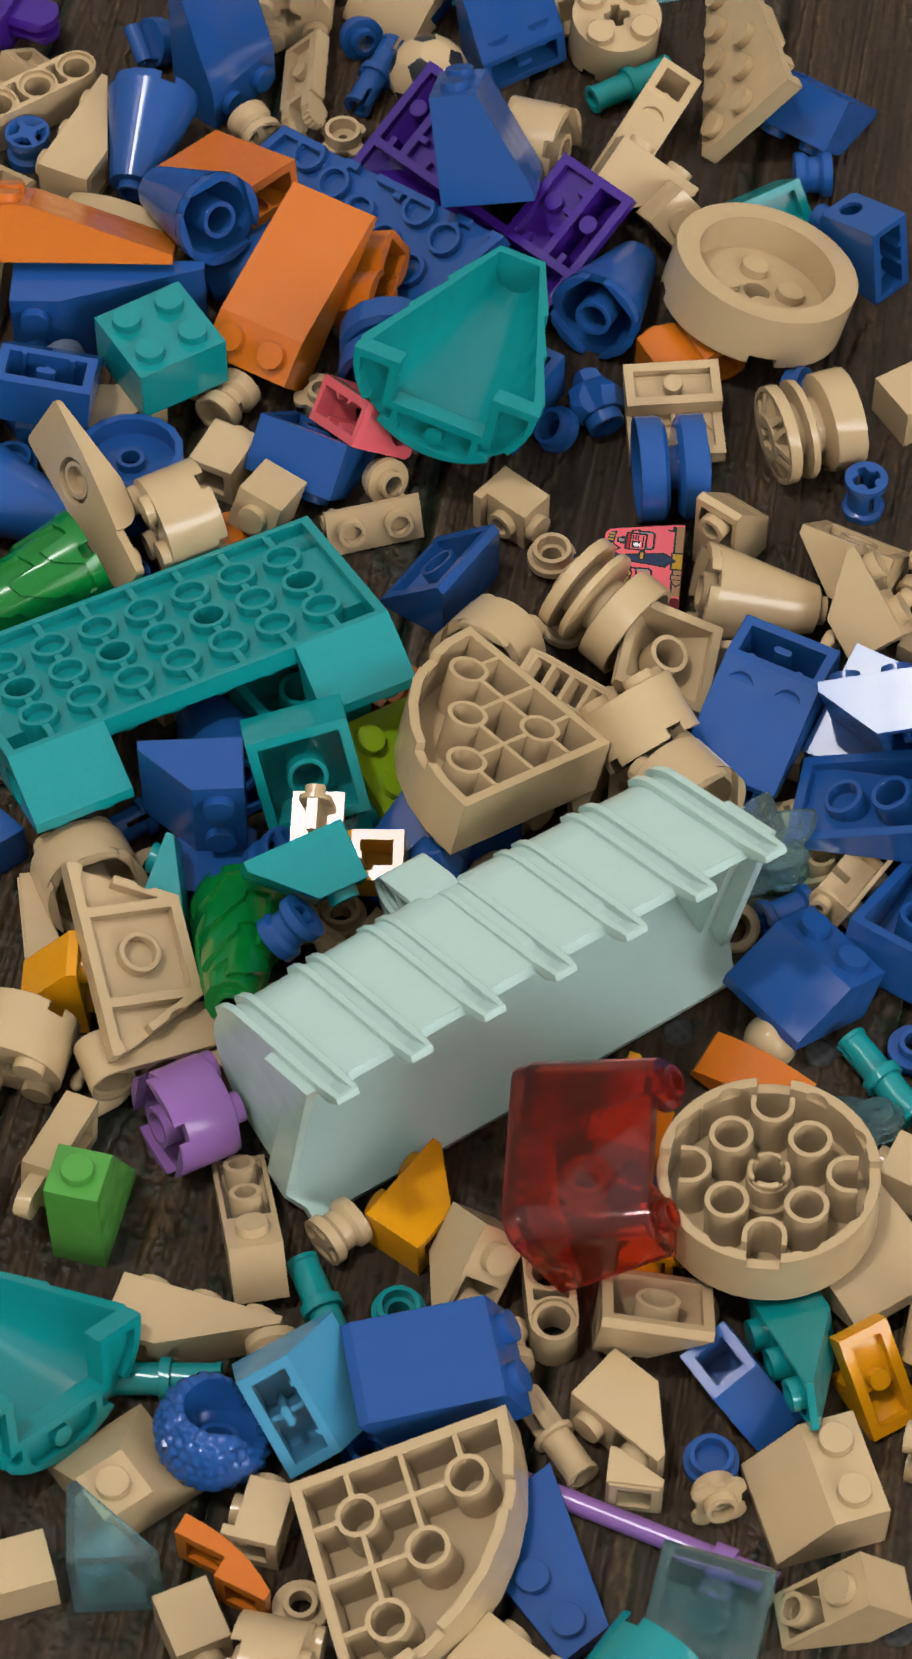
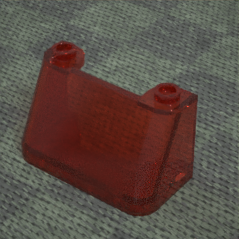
[502,1058,685,1294]

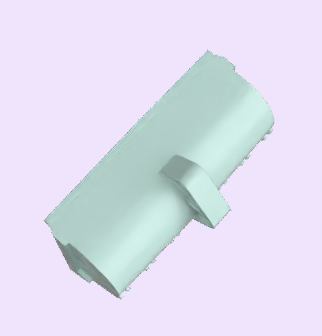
[214,766,787,1218]

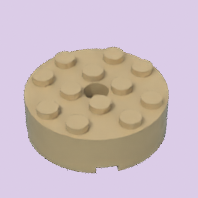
[656,1078,881,1300]

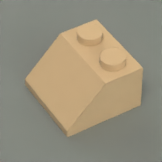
[740,1410,891,1570]

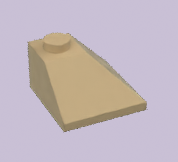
[800,520,910,599]
[592,1265,716,1358]
[47,1403,204,1553]

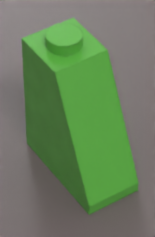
[43,1144,136,1268]

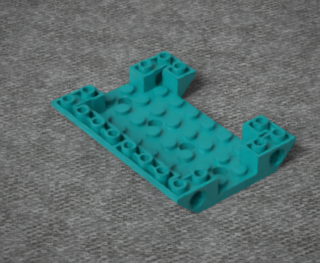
[0,516,415,834]

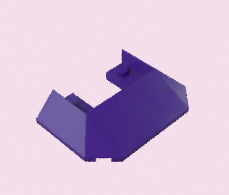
[353,61,636,314]

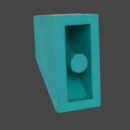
[239,818,368,908]

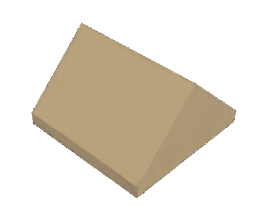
[611,601,724,718]

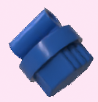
[123,16,172,68]

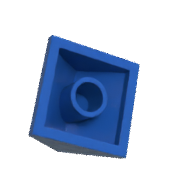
[380,524,500,635]

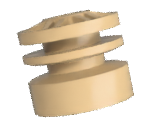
[754,367,869,485]
[538,538,672,674]

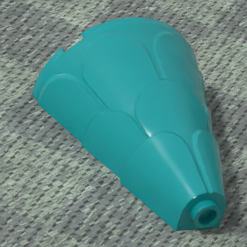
[353,245,549,464]
[0,1271,141,1475]

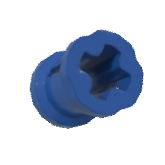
[841,461,889,526]
[753,884,812,936]

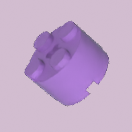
[131,1050,247,1178]

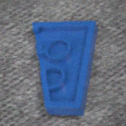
[505,1463,609,1659]

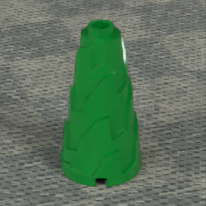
[0,510,113,631]
[189,863,287,1019]

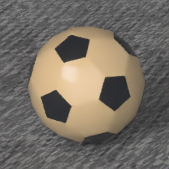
[389,34,468,101]

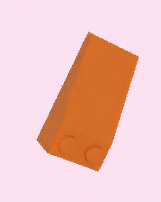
[0,180,178,265]
[214,181,378,391]

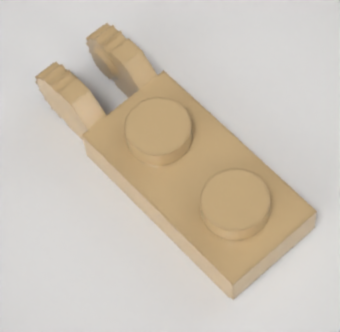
[280,28,330,136]

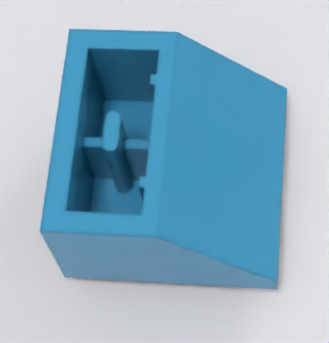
[232,1309,363,1479]

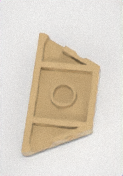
[61,862,203,1063]

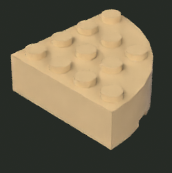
[394,626,611,855]
[288,1405,528,1659]

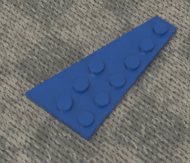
[259,125,511,300]

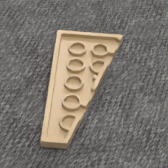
[701,0,803,164]

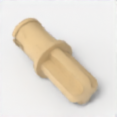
[522,1384,599,1489]

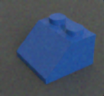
[759,70,878,156]
[244,411,376,506]
[137,737,248,853]
[722,905,886,1051]

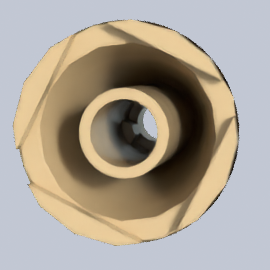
[686,541,828,640]

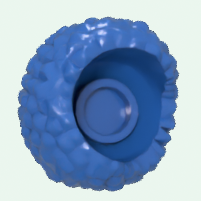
[152,1370,271,1492]

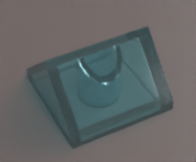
[66,1479,164,1613]
[645,1539,778,1659]

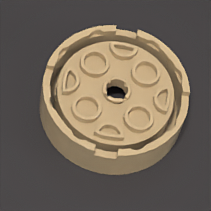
[661,202,859,368]

